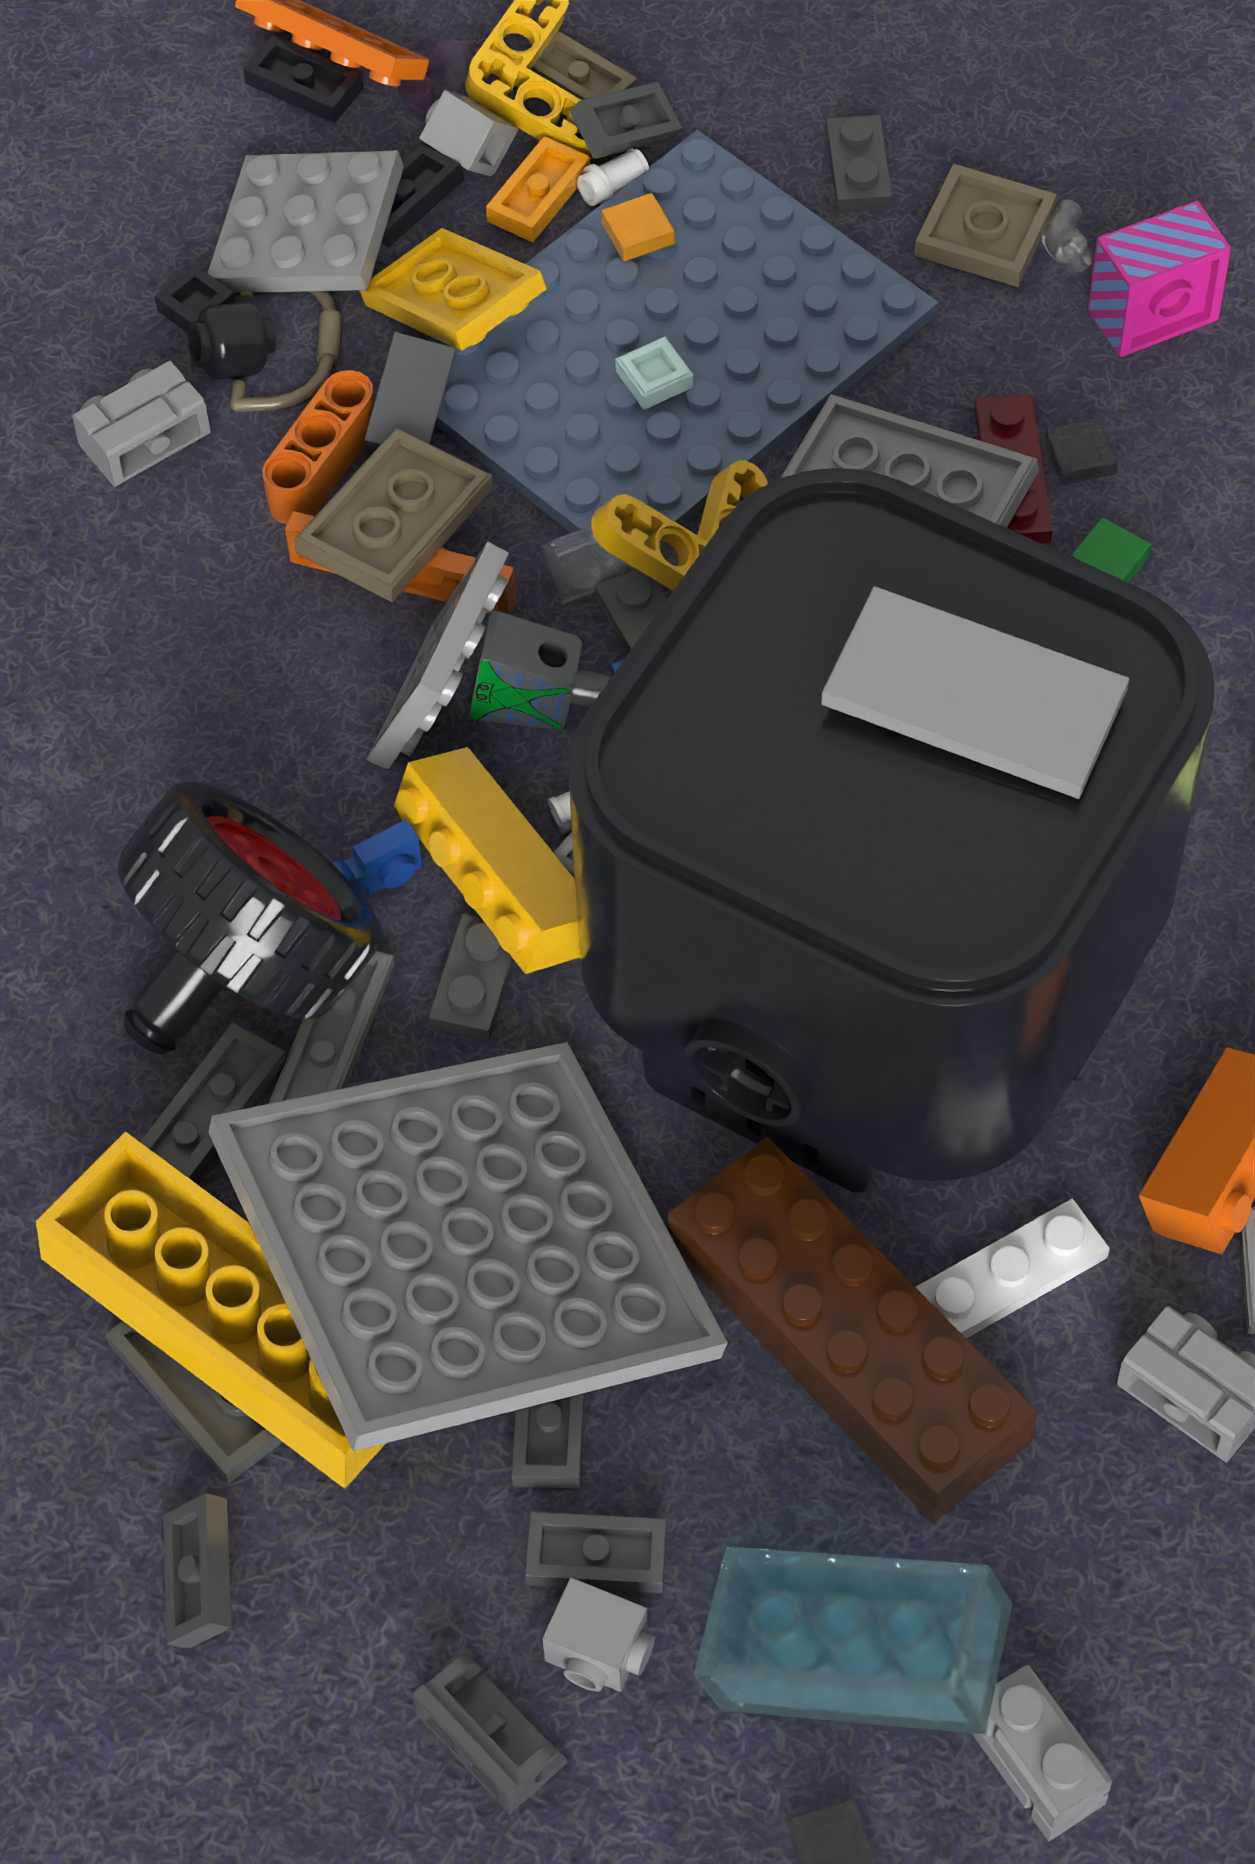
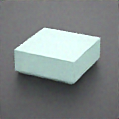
[615,337,693,410]

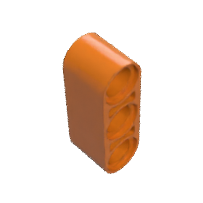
[262,370,375,524]

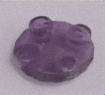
[398,36,500,117]

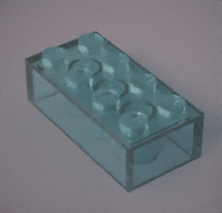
[694,1547,1013,1734]

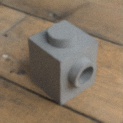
[419,90,519,176]
[542,1577,655,1692]

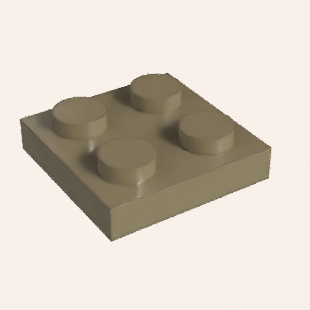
[914,163,1057,287]

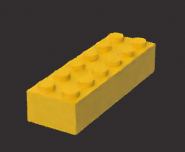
[36,1131,386,1489]

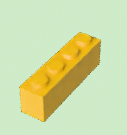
[394,747,580,974]

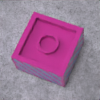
[1088,200,1231,357]

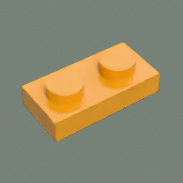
[486,136,591,243]

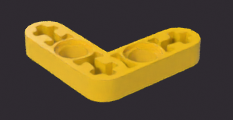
[465,0,594,160]
[591,460,768,591]

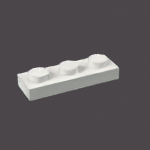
[916,1198,1110,1339]

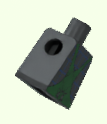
[468,610,612,730]

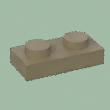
[531,31,637,100]

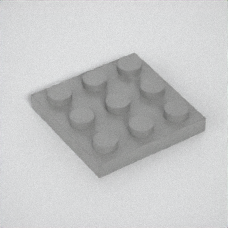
[208,150,404,293]
[366,541,509,769]

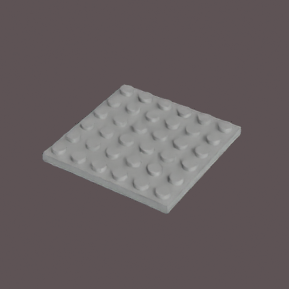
[208,1042,728,1451]

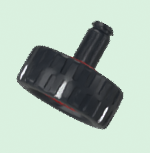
[118,781,382,1055]

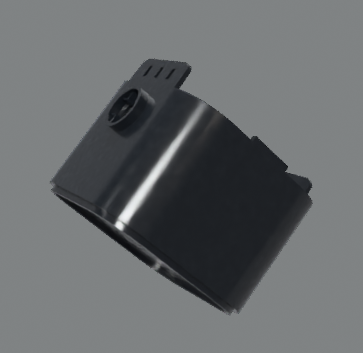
[568,468,1214,1193]

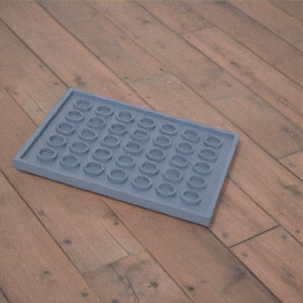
[428,130,939,574]

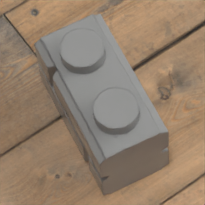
[72,361,211,487]
[1117,1306,1255,1463]
[966,1665,1113,1842]

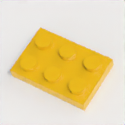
[359,228,547,351]

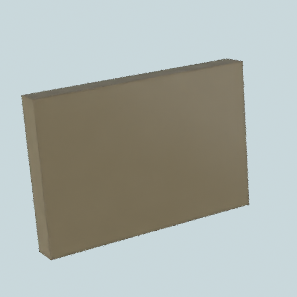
[294,428,493,603]

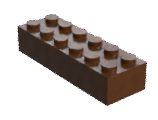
[668,1137,1038,1524]

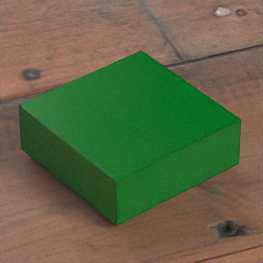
[1071,517,1152,583]

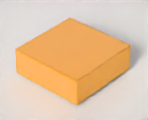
[601,193,675,262]

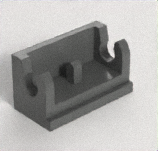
[364,332,456,455]
[413,1653,567,1815]

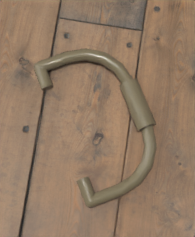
[230,290,342,412]

